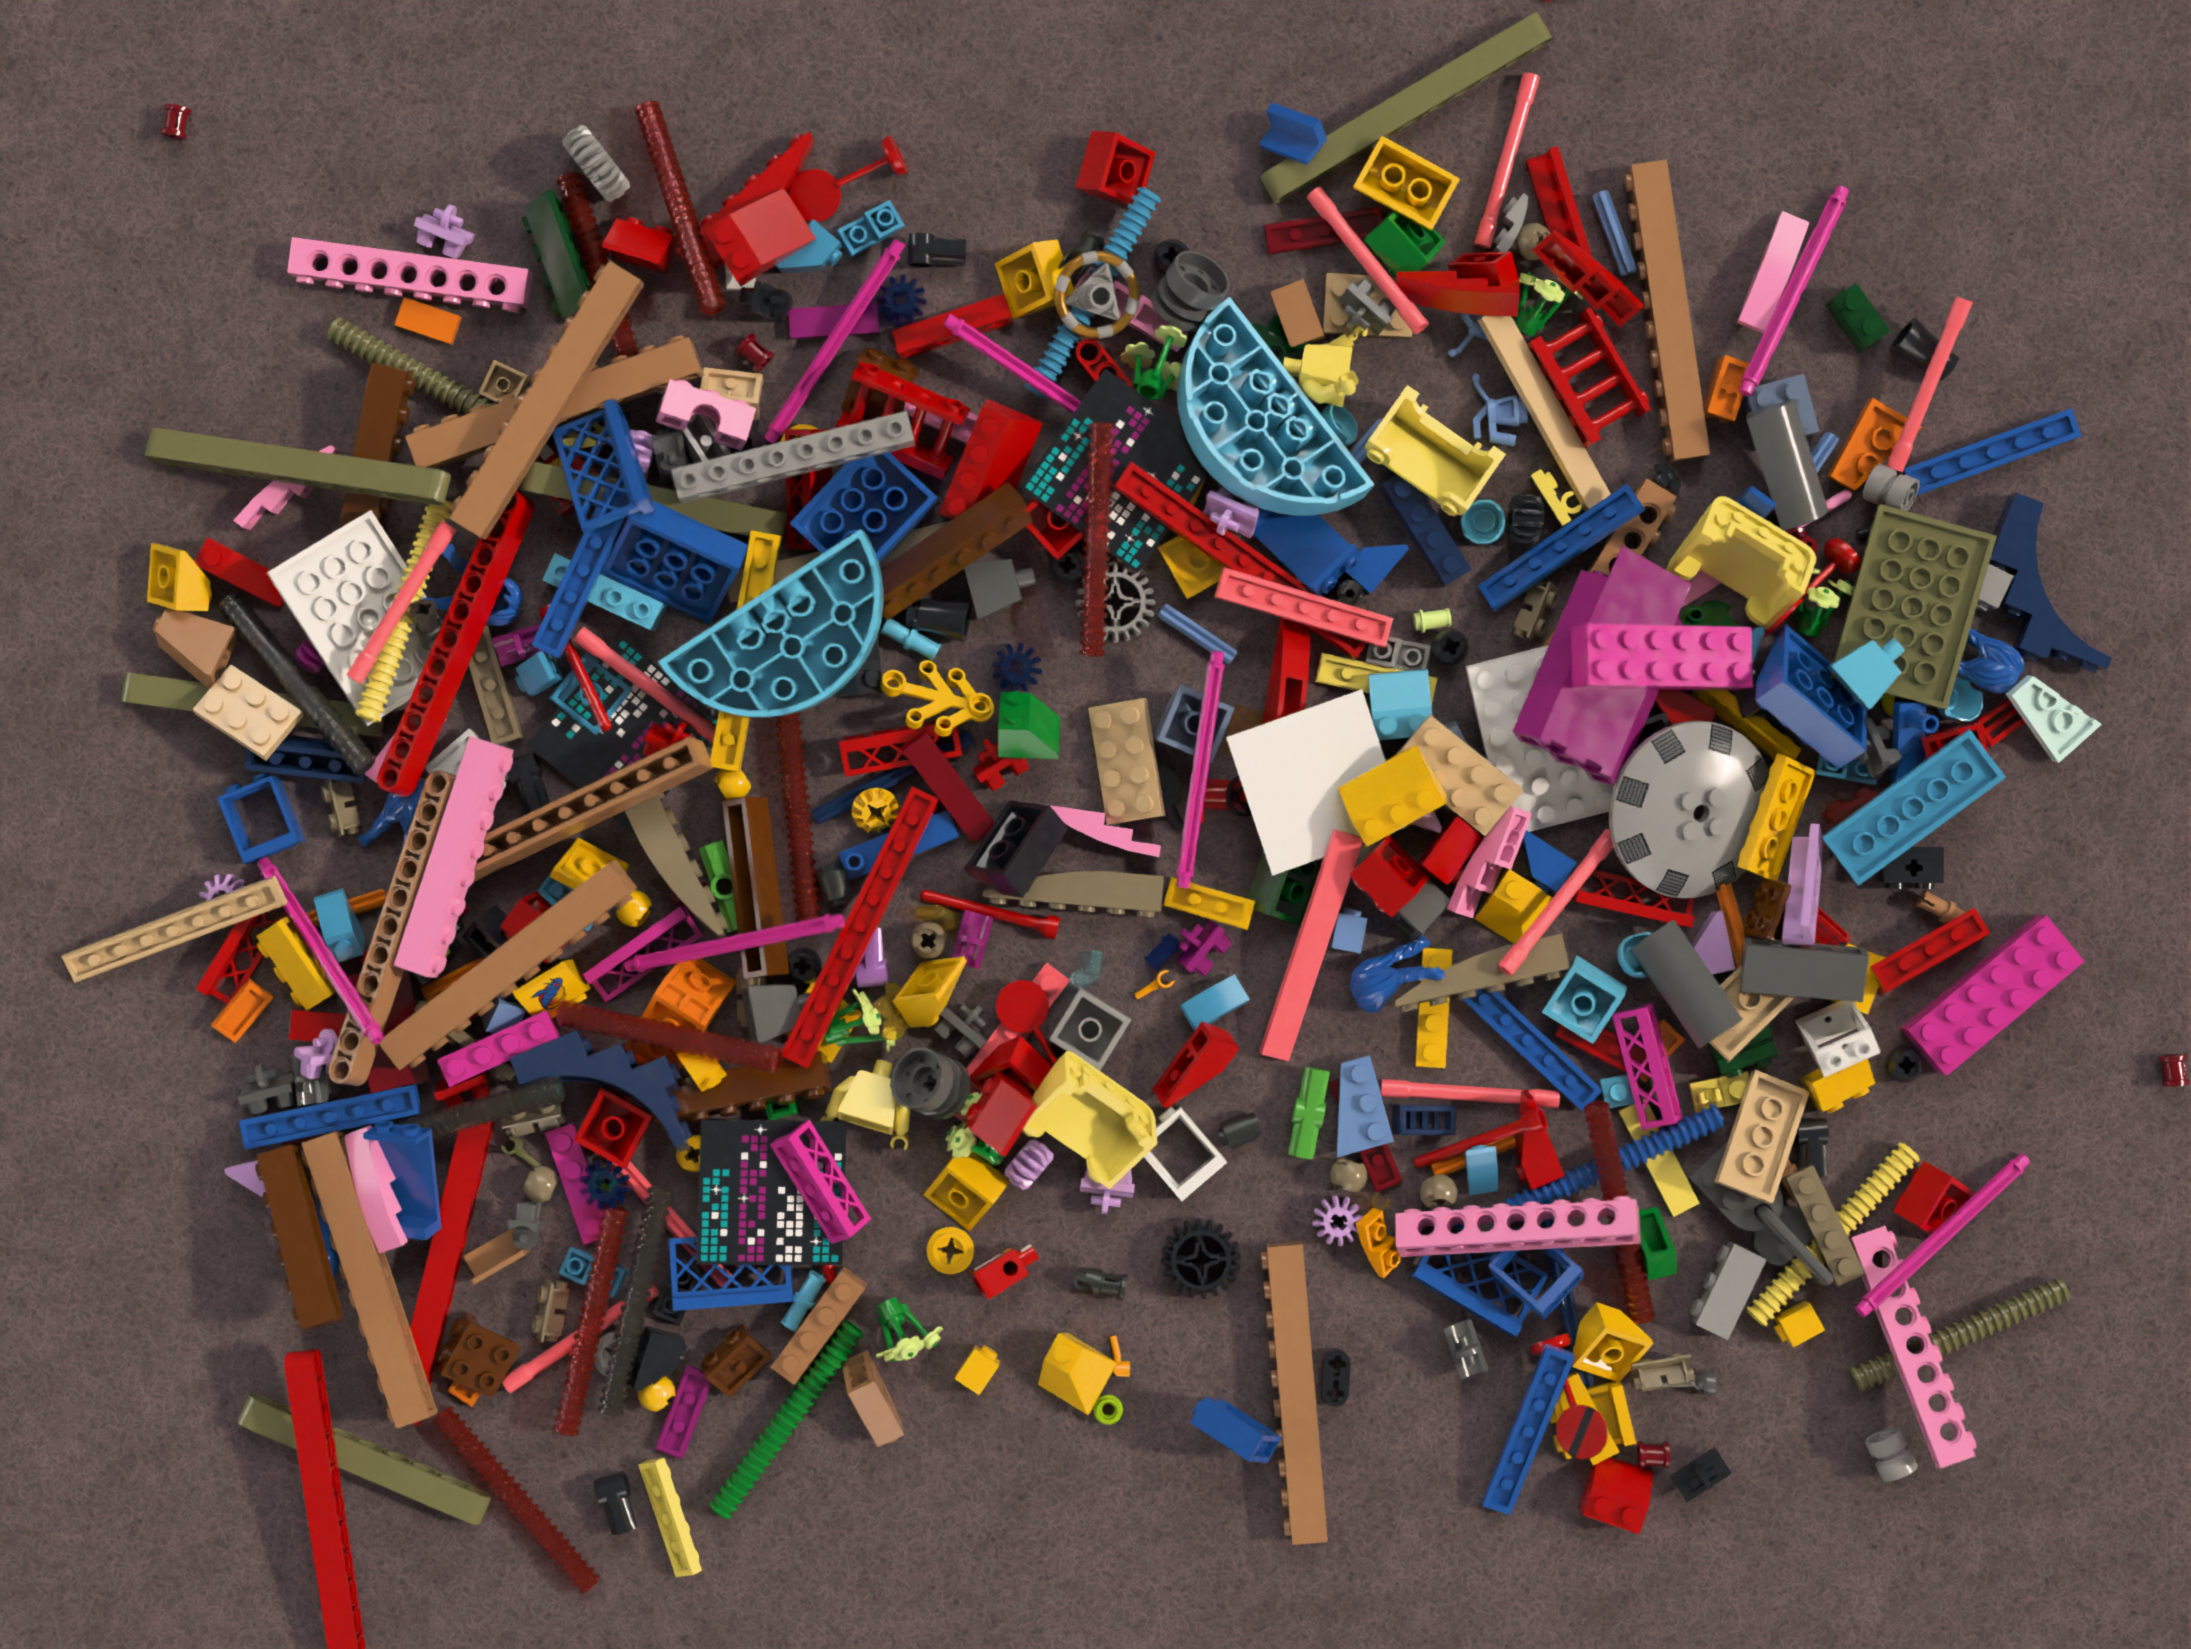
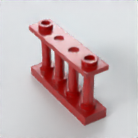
[1527,307,1651,449]
[834,361,971,480]

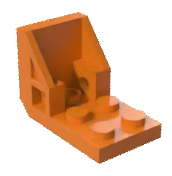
[625,958,736,1071]

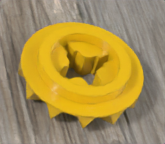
[851,788,899,833]
[927,1226,974,1274]

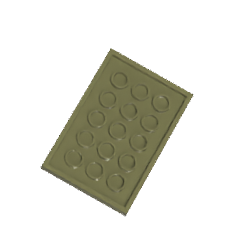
[1830,504,1997,710]

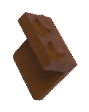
[842,347,921,420]
[1743,878,1791,941]
[435,1311,520,1396]

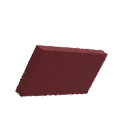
[347,969,430,1093]

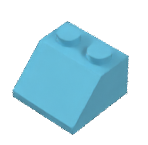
[1368,669,1432,740]
[1542,955,1627,1044]

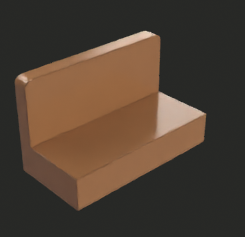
[1271,279,1324,347]
[463,1227,531,1285]

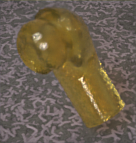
[916,905,960,930]

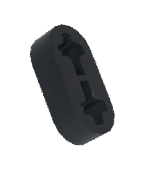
[1321,1348,1351,1407]

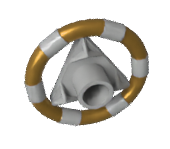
[1054,250,1140,339]

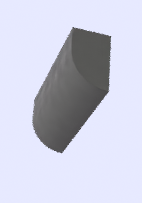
[1746,399,1829,531]
[1350,837,1450,940]
[1631,919,1743,1049]
[1740,937,1869,1002]

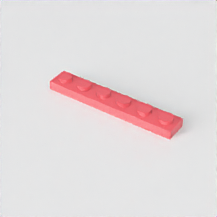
[1214,568,1393,648]
[954,962,1070,1122]

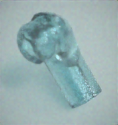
[1070,950,1104,989]

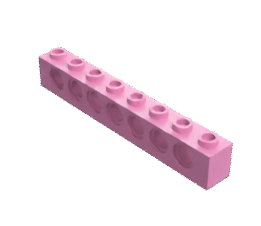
[287,237,533,313]
[1395,1196,1641,1257]
[1849,1226,1977,1468]

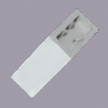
[1795,1000,1881,1077]
[1144,1106,1227,1201]

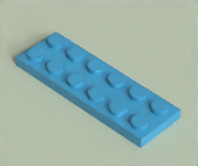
[1821,729,2006,886]

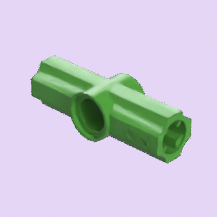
[699,840,738,933]
[1288,1066,1330,1159]

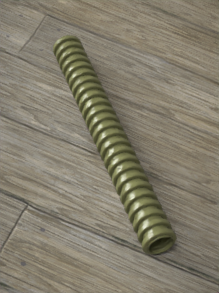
[327,317,496,415]
[1850,1277,2070,1392]

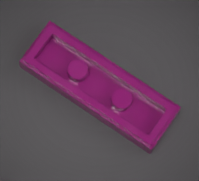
[789,303,880,340]
[655,1364,712,1460]

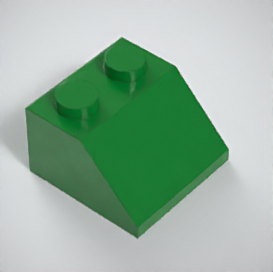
[1364,210,1446,278]
[998,691,1060,759]

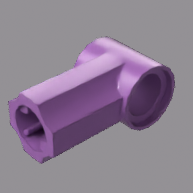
[856,928,888,988]

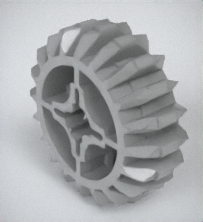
[562,125,630,202]
[1075,562,1156,643]

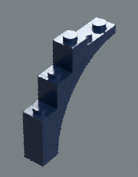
[1989,492,2112,673]
[510,1030,692,1152]

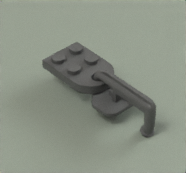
[1688,1141,1834,1285]

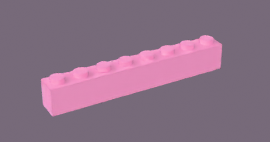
[394,736,514,978]

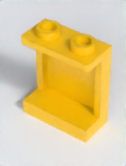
[1549,1381,1636,1460]

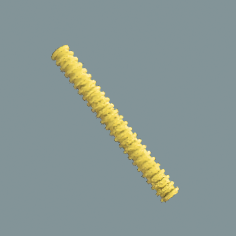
[354,500,452,723]
[1746,1142,1920,1327]

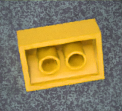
[1353,136,1460,231]
[1338,744,1446,847]
[256,916,337,1011]

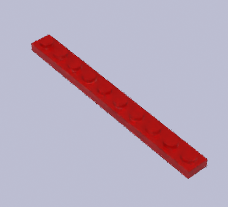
[1113,462,1366,659]
[780,787,940,1069]

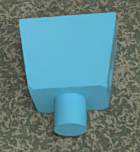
[1827,638,1905,710]

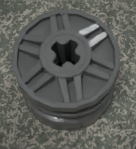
[1151,251,1230,332]
[890,1047,971,1119]

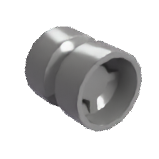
[1863,464,1920,511]
[1865,1427,1918,1482]

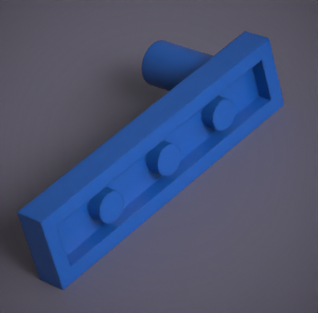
[1891,701,1939,785]
[838,810,959,880]

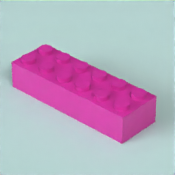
[1571,624,1753,690]
[1900,914,2085,1076]

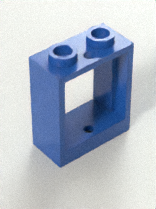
[217,772,306,864]
[1489,1226,1584,1320]
[1190,1397,1282,1463]

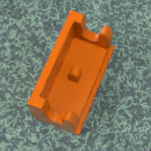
[1703,355,1749,423]

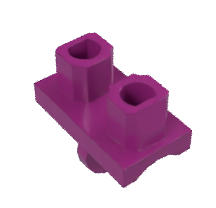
[492,623,542,667]
[952,910,994,969]
[1177,919,1231,976]

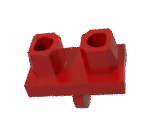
[643,721,693,756]
[972,738,1029,791]
[434,1070,490,1111]

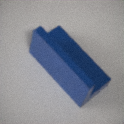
[1260,103,1327,165]

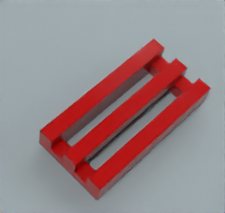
[1975,698,2025,748]

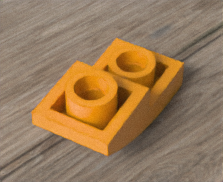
[1356,1208,1401,1278]

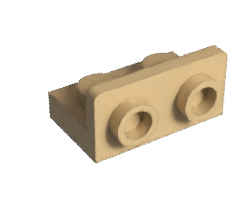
[700,367,763,420]

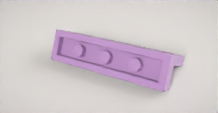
[1782,824,1824,945]

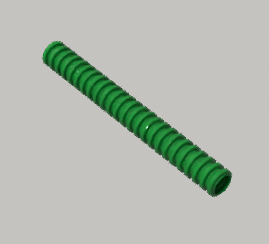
[709,1320,864,1519]

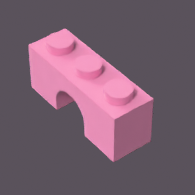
[656,379,756,451]

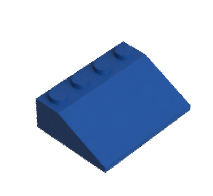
[790,452,939,565]
[601,500,748,624]
[1755,624,1867,769]

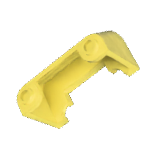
[1365,385,1506,516]
[1666,496,1816,630]
[1022,1051,1157,1189]

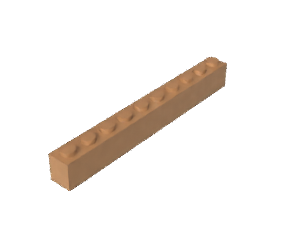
[1624,160,1710,463]
[450,261,644,539]
[405,335,704,469]
[473,737,713,882]
[379,859,637,1071]
[301,1130,438,1429]
[1261,1241,1328,1545]

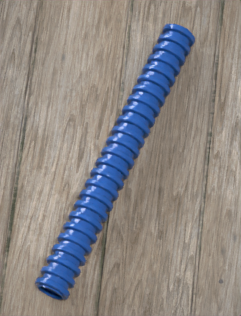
[1505,1104,1725,1222]

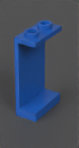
[1253,508,1361,596]
[363,1120,442,1240]

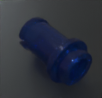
[1144,933,1181,971]

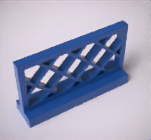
[552,398,655,533]
[1409,1224,1549,1337]
[669,1237,793,1311]

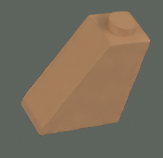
[153,608,238,689]
[841,1350,904,1447]

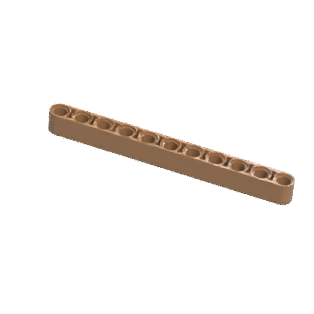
[328,770,457,1086]

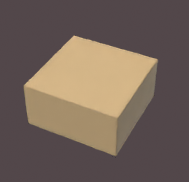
[479,360,530,403]

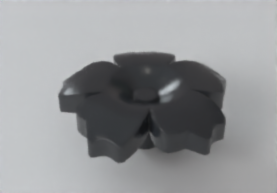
[1654,463,1681,495]

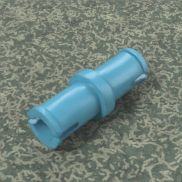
[880,619,941,661]
[781,1270,826,1331]

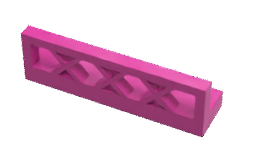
[582,906,704,1003]
[1612,1002,1683,1130]
[770,1120,871,1244]

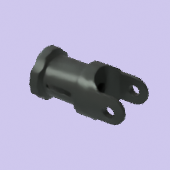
[1059,230,1105,280]
[1335,580,1364,607]
[410,599,442,651]
[1073,1268,1128,1301]

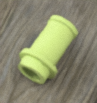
[1413,608,1452,633]

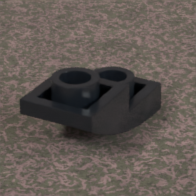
[652,1260,702,1326]

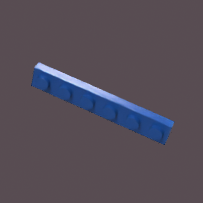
[1902,408,2082,495]
[531,482,630,658]
[1478,484,1645,612]
[1457,989,1603,1112]
[239,1084,422,1150]
[1482,1343,1575,1515]

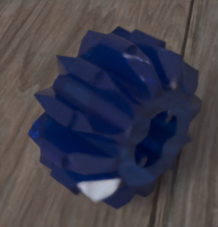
[876,275,927,326]
[992,643,1042,692]
[580,1159,631,1210]

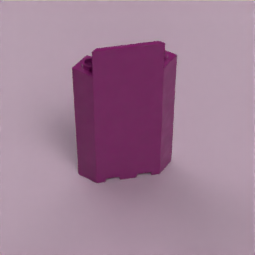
[1512,546,1691,787]

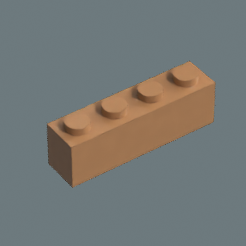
[771,1267,867,1385]

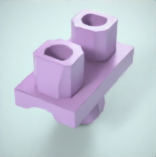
[414,204,475,259]
[1203,488,1260,538]
[294,1029,339,1079]
[1080,1168,1135,1214]

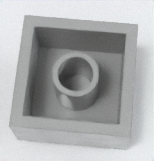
[1049,987,1131,1071]

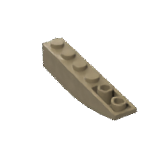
[625,793,728,938]
[983,871,1164,917]
[1391,934,1570,1013]

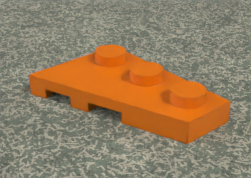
[1826,398,1922,491]

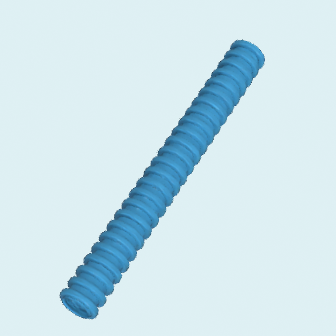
[1024,187,1161,399]

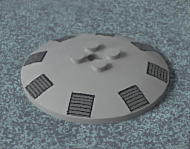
[1609,721,1769,898]

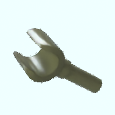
[501,1137,540,1168]

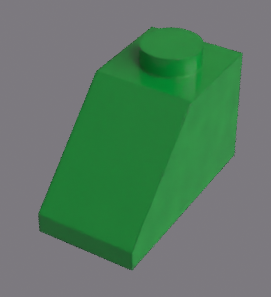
[1636,1206,1677,1281]

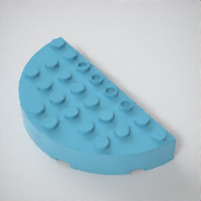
[1177,297,1375,516]
[658,529,884,717]

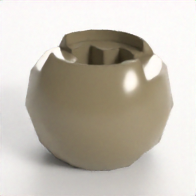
[1515,223,1550,261]
[910,922,948,959]
[1330,1159,1367,1192]
[523,1165,559,1203]
[1420,1174,1458,1210]

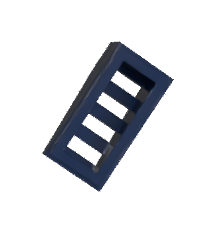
[1392,1104,1456,1135]

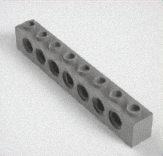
[671,411,916,504]

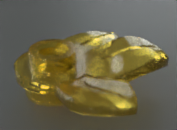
[873,982,910,1040]

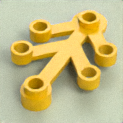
[881,660,994,737]

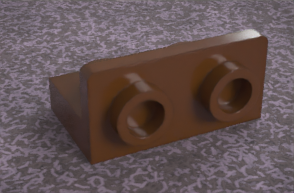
[700,1324,772,1398]

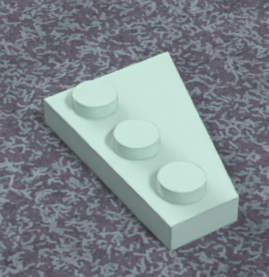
[2006,675,2102,763]

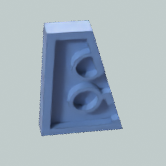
[1336,1055,1394,1157]

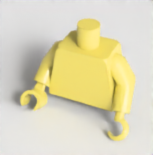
[1283,326,1368,407]
[820,1059,911,1150]

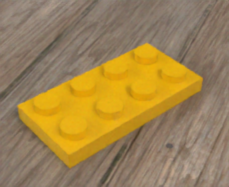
[1737,754,1816,881]

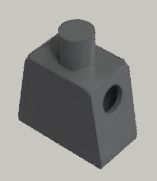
[964,559,1036,620]
[741,984,810,1043]

